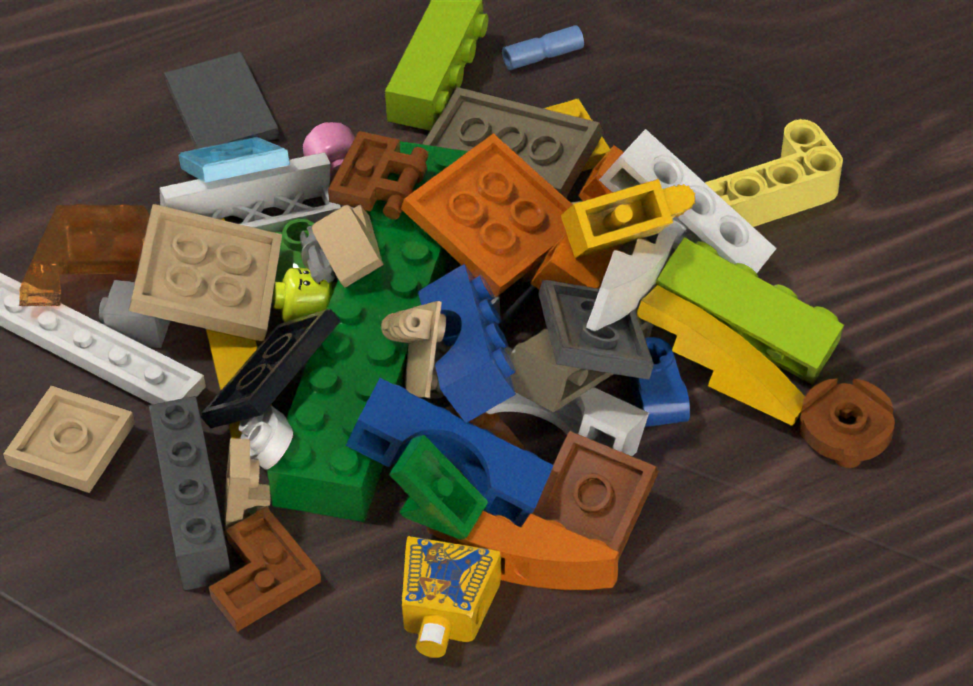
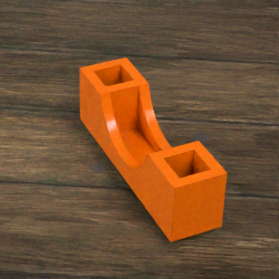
[530,145,624,290]

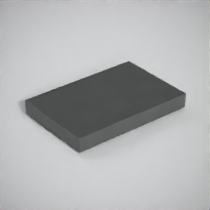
[164,52,279,149]
[539,280,654,379]

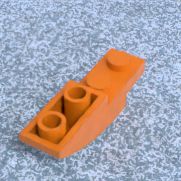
[427,511,619,590]

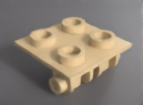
[381,301,446,398]

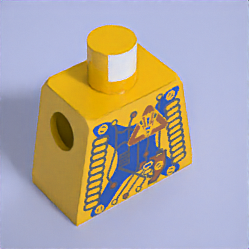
[402,536,501,658]

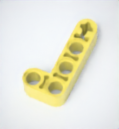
[705,119,843,227]

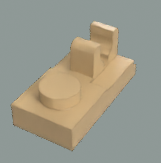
[224,438,270,536]

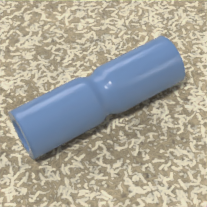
[502,25,584,70]

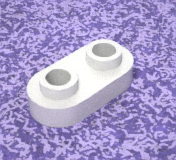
[239,405,293,469]

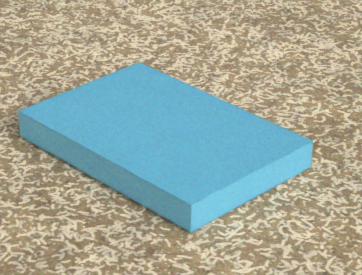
[178,137,290,183]

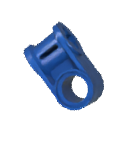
[629,337,690,427]

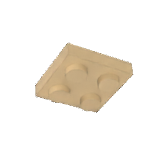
[3,386,135,493]

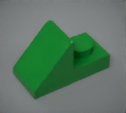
[389,435,488,540]

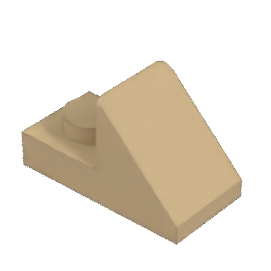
[312,205,383,288]

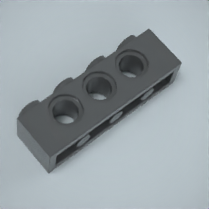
[149,396,231,590]

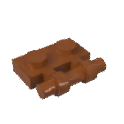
[328,131,429,219]

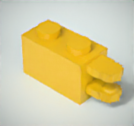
[561,179,696,258]

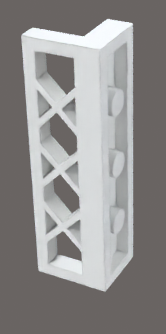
[160,152,341,232]

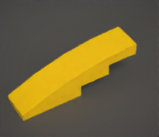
[637,285,805,426]

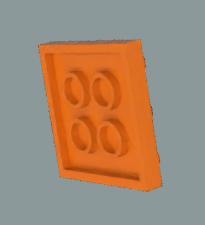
[401,133,573,297]

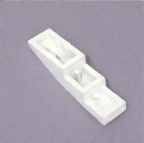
[586,229,678,331]

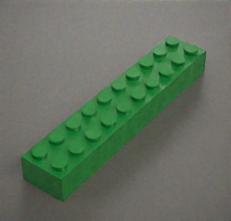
[267,141,468,522]

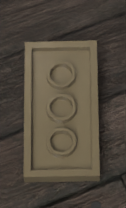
[423,87,603,198]

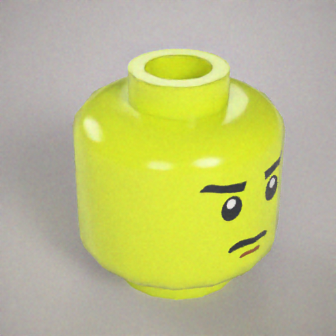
[272,267,337,322]

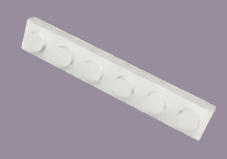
[0,273,206,404]

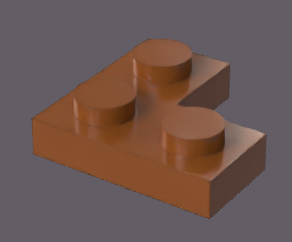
[209,506,321,632]

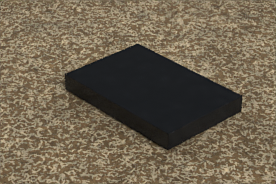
[200,309,341,429]

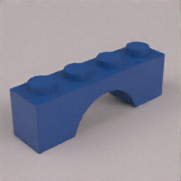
[418,264,516,423]
[345,378,554,527]

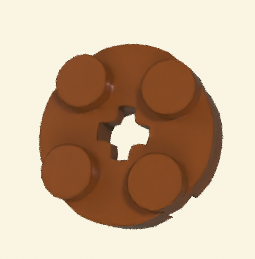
[799,378,895,468]

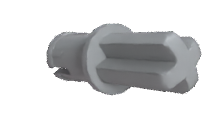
[300,226,335,283]

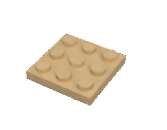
[129,204,282,341]

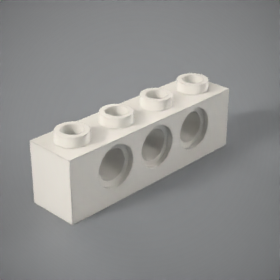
[599,129,777,273]

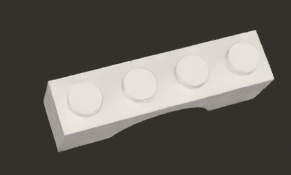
[486,347,649,456]

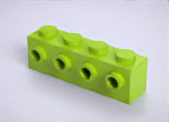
[385,0,488,131]
[656,237,844,385]

